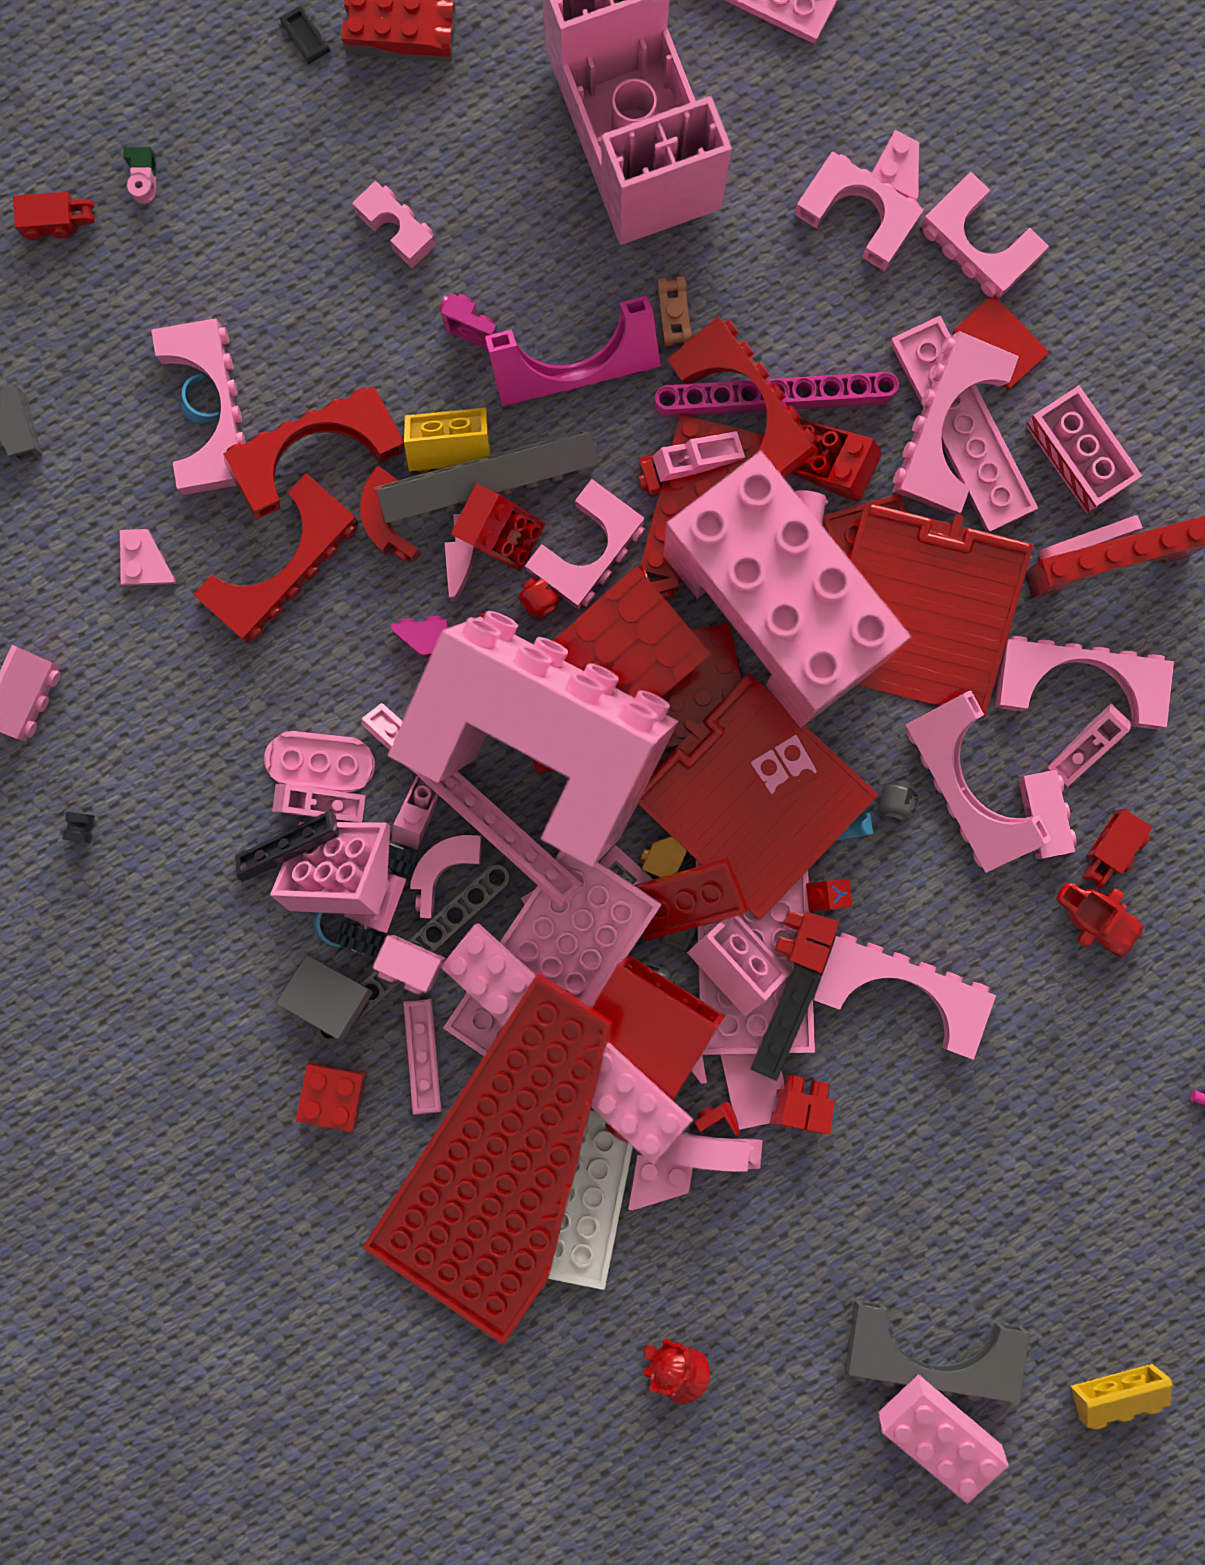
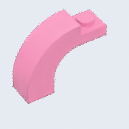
[410,835,482,918]
[660,1132,763,1172]

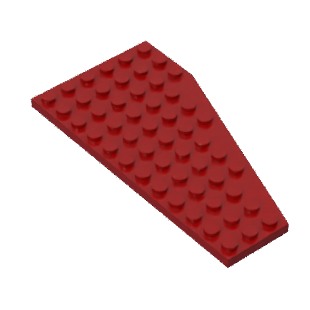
[362,972,612,1345]

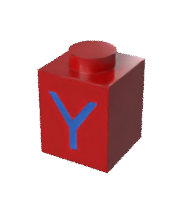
[806,879,853,911]

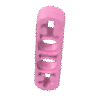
[1038,515,1143,560]

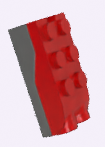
[341,0,456,62]

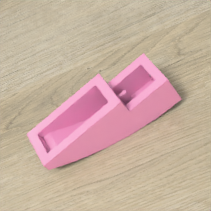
[652,431,745,482]
[445,514,476,602]

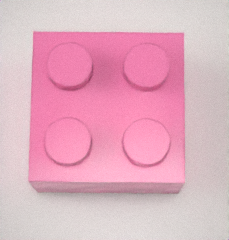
[373,935,446,994]

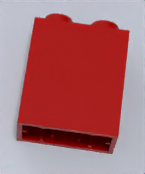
[592,955,725,1143]

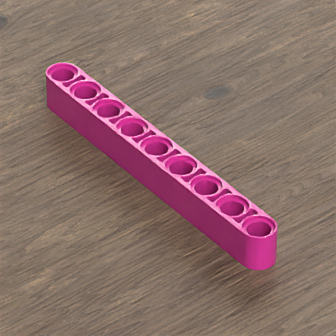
[654,372,899,417]

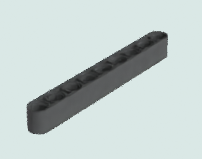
[316,865,511,1043]

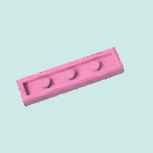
[403,999,442,1115]

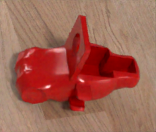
[1056,883,1144,958]

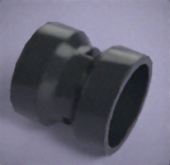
[62,812,95,843]

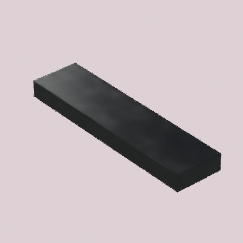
[235,810,339,882]
[750,965,822,1081]

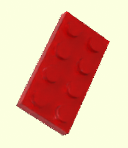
[634,858,749,941]

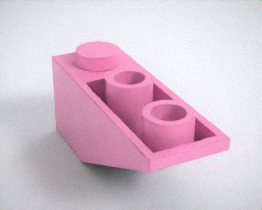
[392,776,440,850]

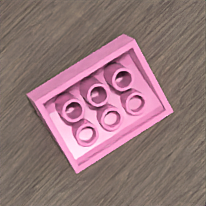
[270,822,390,915]

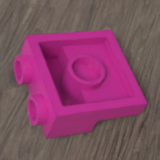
[439,293,498,350]

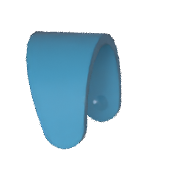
[180,373,221,423]
[837,812,874,840]
[313,912,345,948]

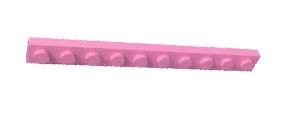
[361,703,583,907]

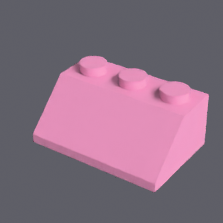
[0,645,61,741]
[687,916,790,1016]

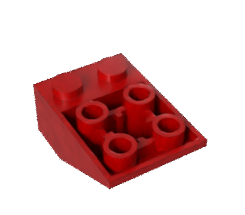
[792,419,883,502]
[451,484,546,572]

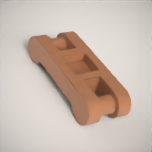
[657,276,692,348]

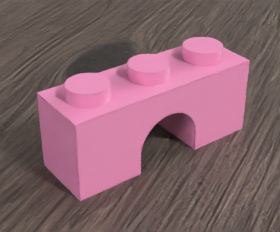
[352,181,435,269]

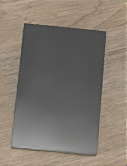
[276,955,373,1042]

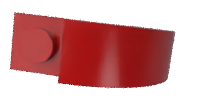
[360,466,420,563]

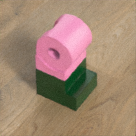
[123,147,156,204]

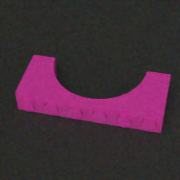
[485,296,661,406]

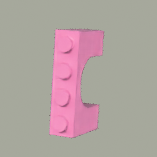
[794,151,924,272]
[921,172,1049,299]
[525,479,645,610]

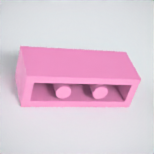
[1017,770,1077,859]

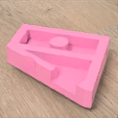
[872,130,919,200]
[120,529,176,586]
[628,1154,693,1210]

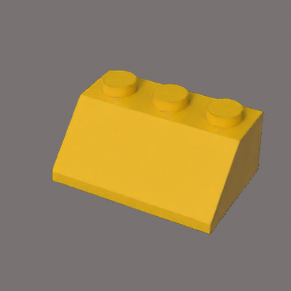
[404,408,491,472]
[1070,1364,1173,1429]

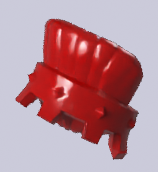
[643,1339,711,1405]

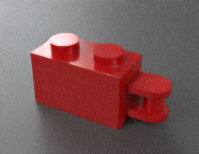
[13,192,95,240]
[1083,808,1153,889]

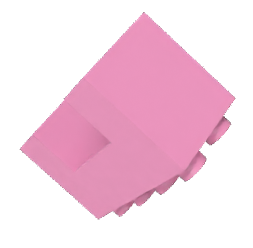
[542,0,732,245]
[663,451,911,728]
[388,611,679,867]

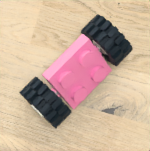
[334,843,419,958]

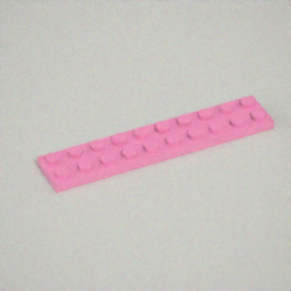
[441,923,693,1164]

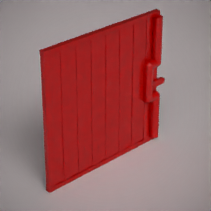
[849,502,1034,717]
[638,672,878,921]

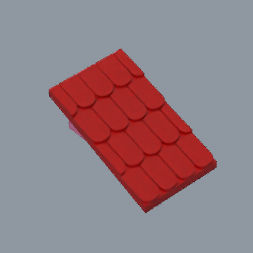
[553,566,711,698]

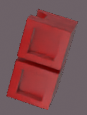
[774,911,839,973]
[770,1075,835,1135]

